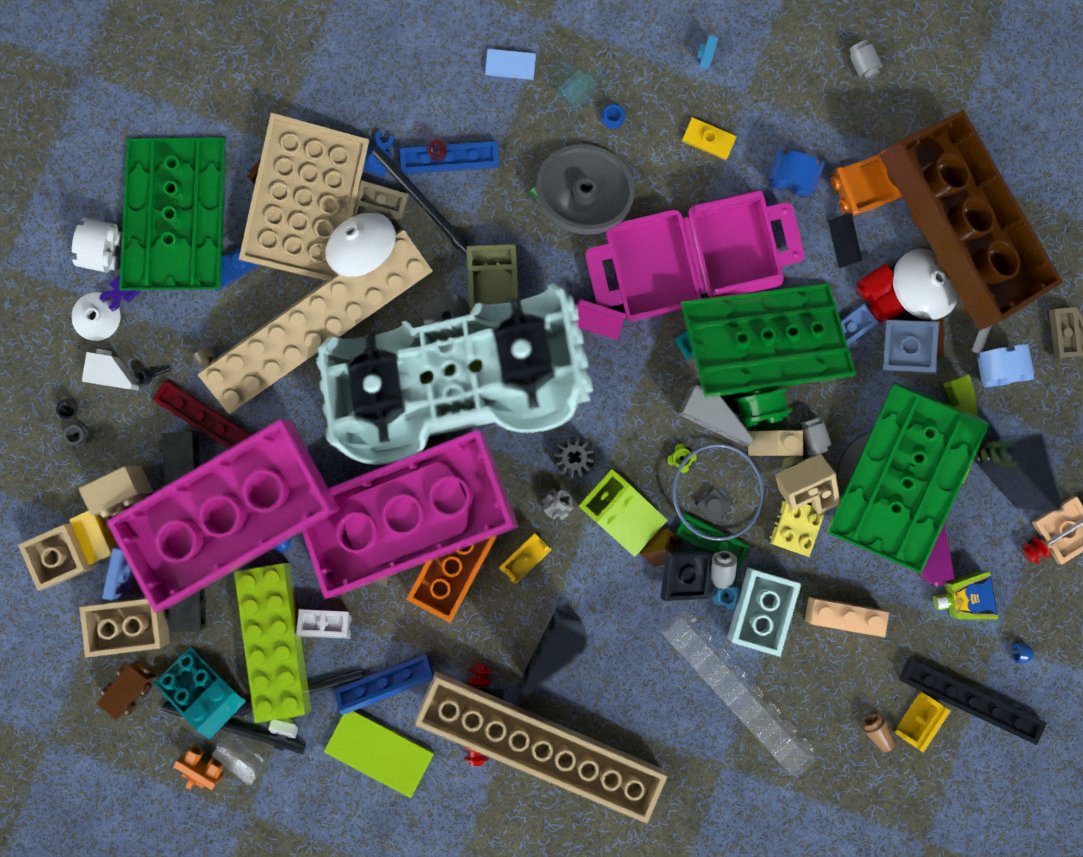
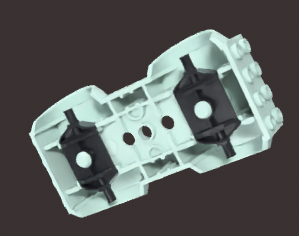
[317,284,593,465]

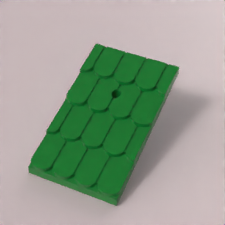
[119,138,226,291]
[681,283,856,397]
[827,382,989,574]

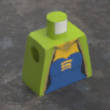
[933,570,998,619]

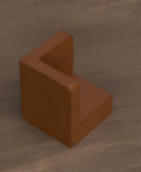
[640,528,682,567]

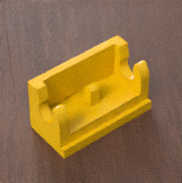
[69,510,120,565]
[499,532,552,584]
[894,691,950,753]

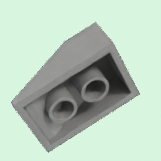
[678,385,754,446]

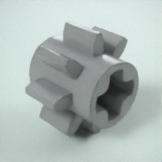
[542,488,574,520]

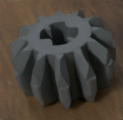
[553,437,595,478]

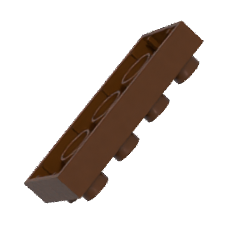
[879,110,1063,331]

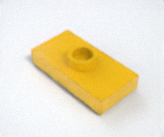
[682,117,737,160]

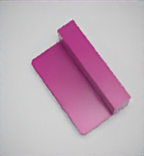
[576,299,626,340]

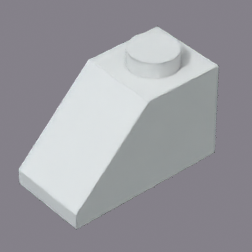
[82,349,139,390]

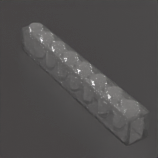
[658,608,817,780]

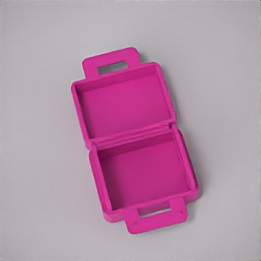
[585,191,805,322]

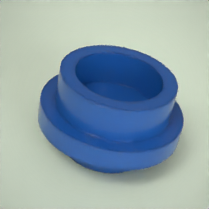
[601,104,626,129]

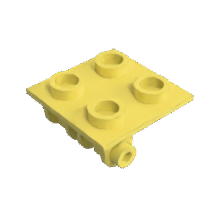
[769,500,825,557]

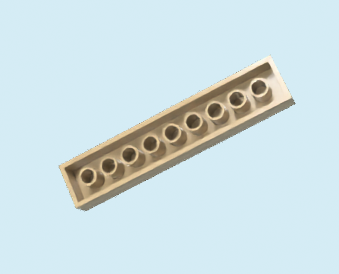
[198,228,432,414]
[415,672,667,823]

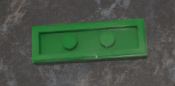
[674,513,751,568]

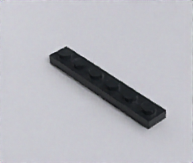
[899,658,1047,745]

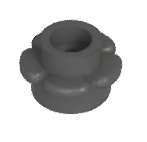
[63,423,89,447]

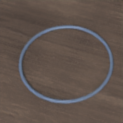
[672,443,764,541]

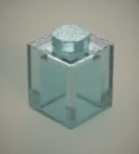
[557,69,596,113]

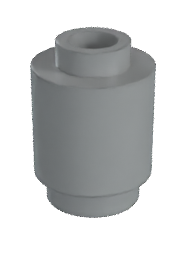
[849,40,882,80]
[800,417,832,455]
[711,551,737,589]

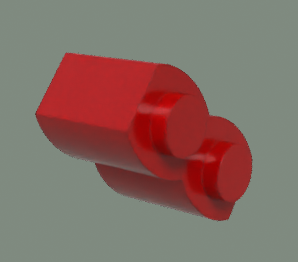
[856,264,906,323]

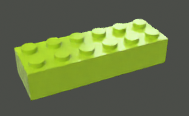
[234,563,312,723]

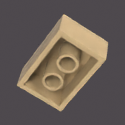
[80,597,170,658]

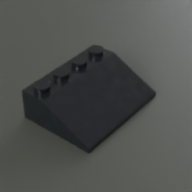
[973,433,1064,512]
[521,608,588,696]

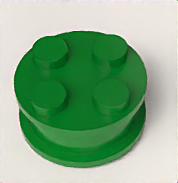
[733,386,792,427]

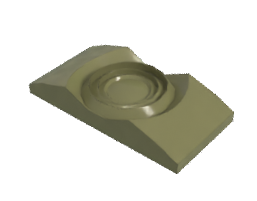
[467,244,519,315]

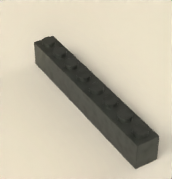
[159,431,207,632]

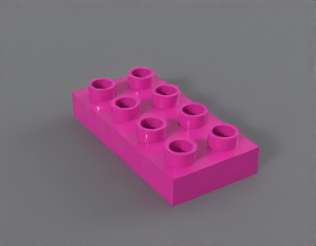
[107,420,339,612]

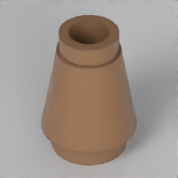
[862,714,895,752]

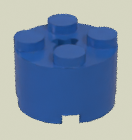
[768,149,825,198]

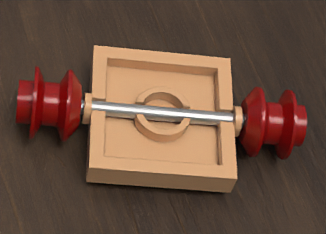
[1022,496,1083,565]

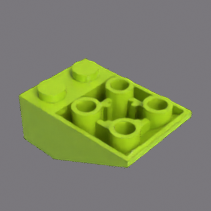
[579,469,668,557]

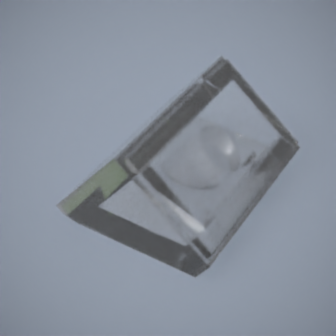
[212,732,270,786]

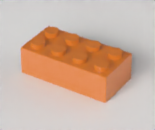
[406,536,497,623]

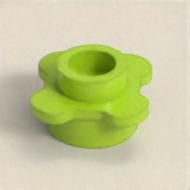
[667,444,697,473]

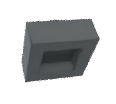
[696,488,731,523]

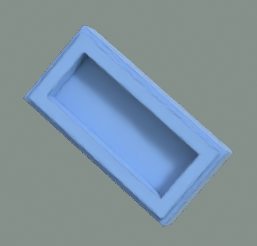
[485,49,536,80]

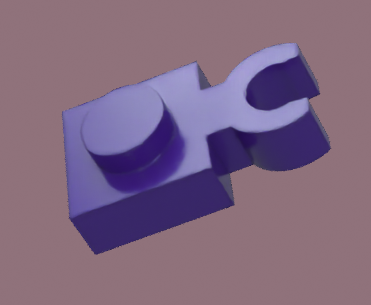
[99,274,142,312]

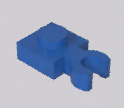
[363,131,394,178]

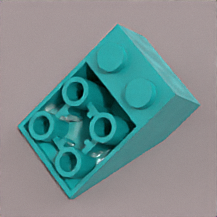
[153,647,246,739]

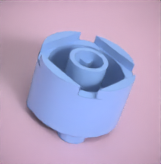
[976,344,1034,388]

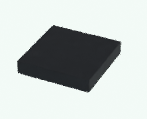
[661,549,713,601]

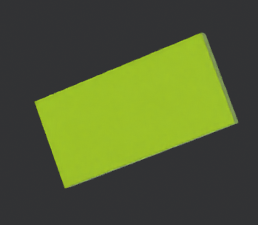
[324,710,435,798]

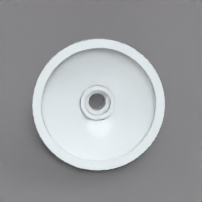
[325,213,396,277]
[893,248,959,320]

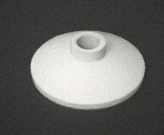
[72,292,120,341]

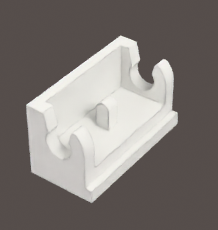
[296,609,352,639]

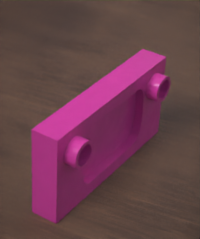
[302,430,518,598]

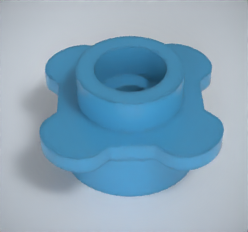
[712,586,740,610]

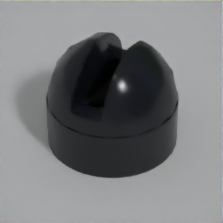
[56,399,78,419]

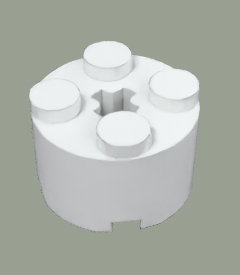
[72,217,122,273]

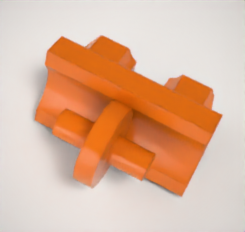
[174,745,224,790]

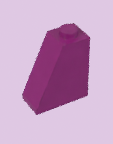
[917,523,954,586]

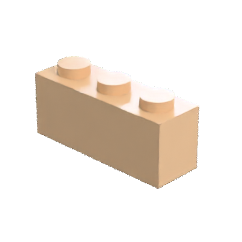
[805,596,889,637]

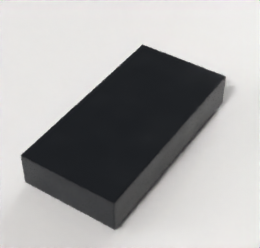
[828,213,862,268]

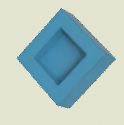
[697,36,718,69]

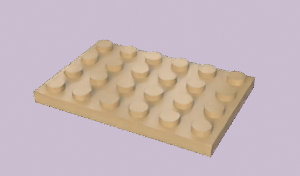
[239,113,369,281]

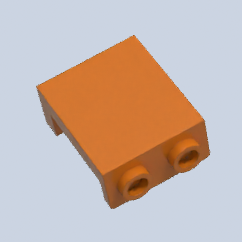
[830,148,903,217]

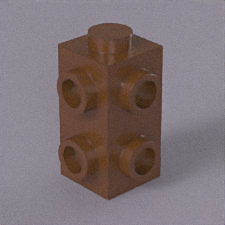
[97,661,156,720]

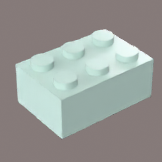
[727,567,801,657]

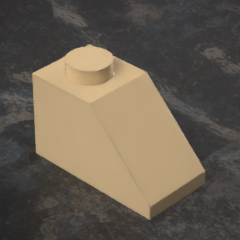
[748,431,803,456]

